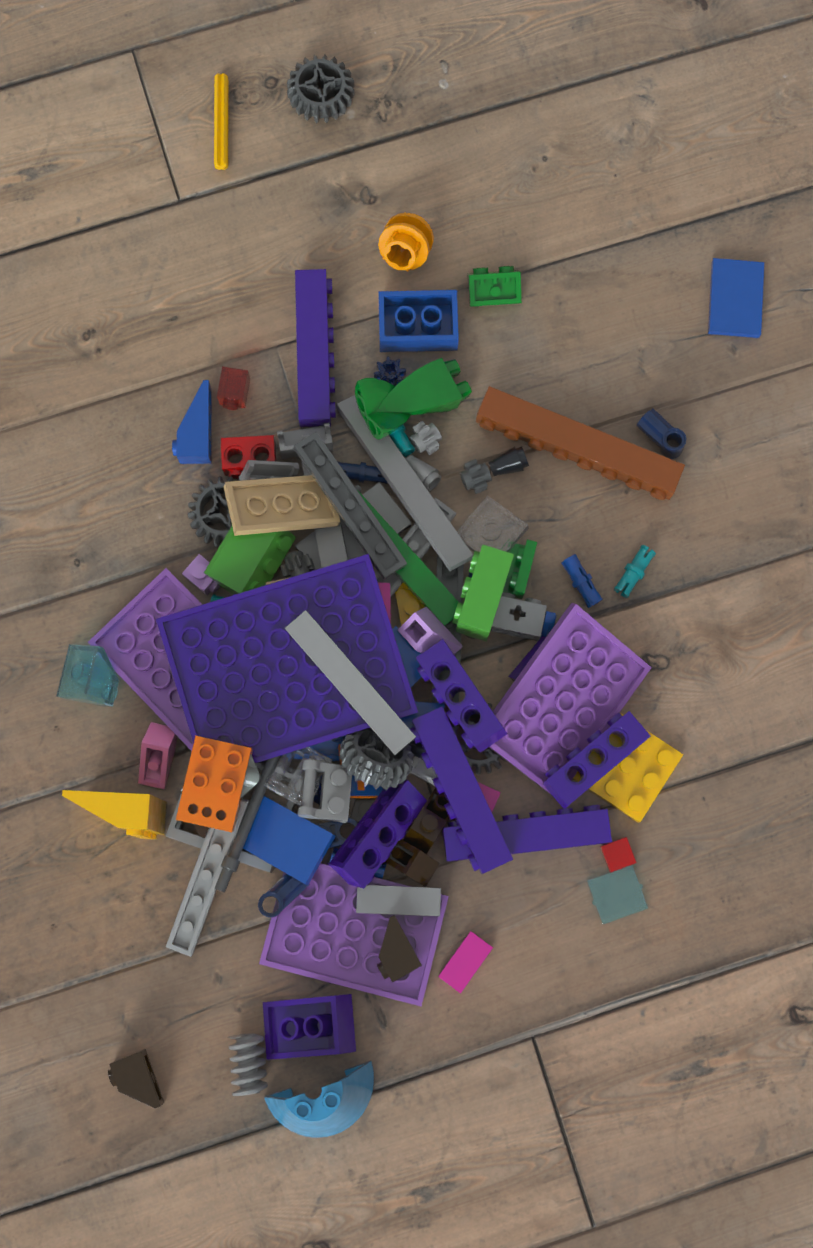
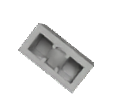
[490,592,547,641]

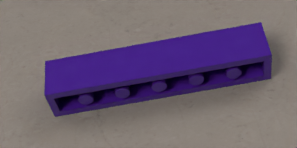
[295,269,336,428]
[410,707,513,874]
[442,805,612,862]

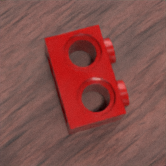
[221,435,276,479]

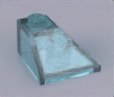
[56,644,119,707]

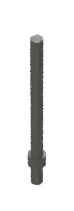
[214,756,280,893]

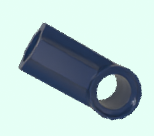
[636,408,687,459]
[258,874,310,918]

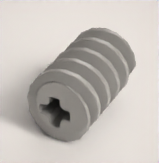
[228,1033,268,1096]

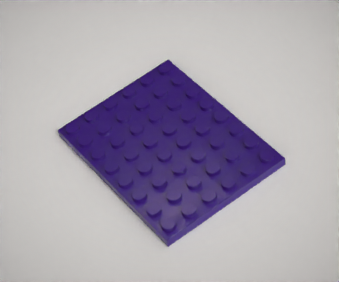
[156,554,418,763]

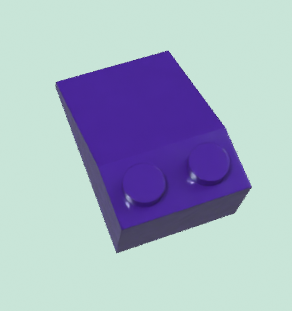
[263,994,356,1060]

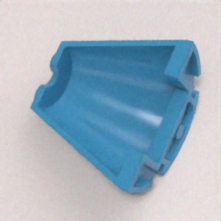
[264,1061,374,1138]

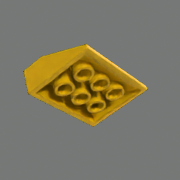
[62,790,167,839]

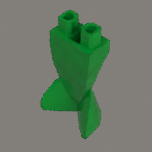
[355,358,472,440]

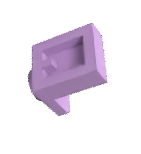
[182,554,220,595]

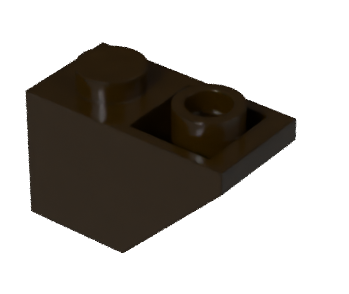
[403,787,449,854]

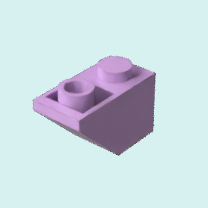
[398,607,463,655]

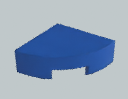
[540,611,557,638]

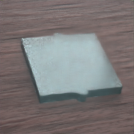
[587,865,648,924]

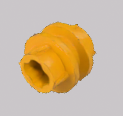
[378,212,434,272]

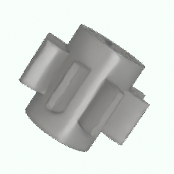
[410,421,442,455]

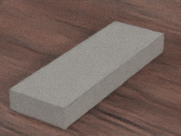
[356,885,441,916]

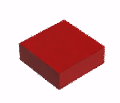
[600,837,637,872]

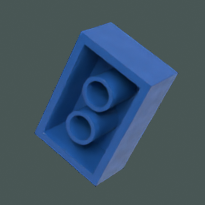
[378,290,459,352]

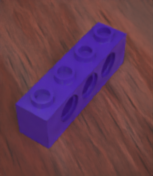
[416,639,508,753]
[543,711,651,809]
[328,780,427,889]

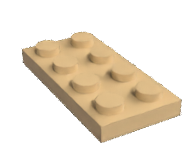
[224,475,340,536]

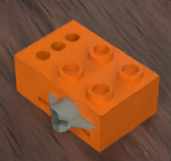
[176,735,260,832]

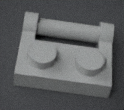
[298,759,352,823]

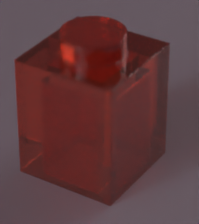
[217,366,250,410]

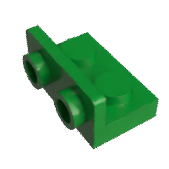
[467,266,522,307]
[503,539,537,599]

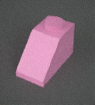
[138,722,177,790]

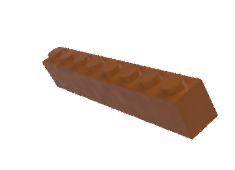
[476,386,685,500]

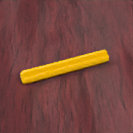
[214,73,229,170]

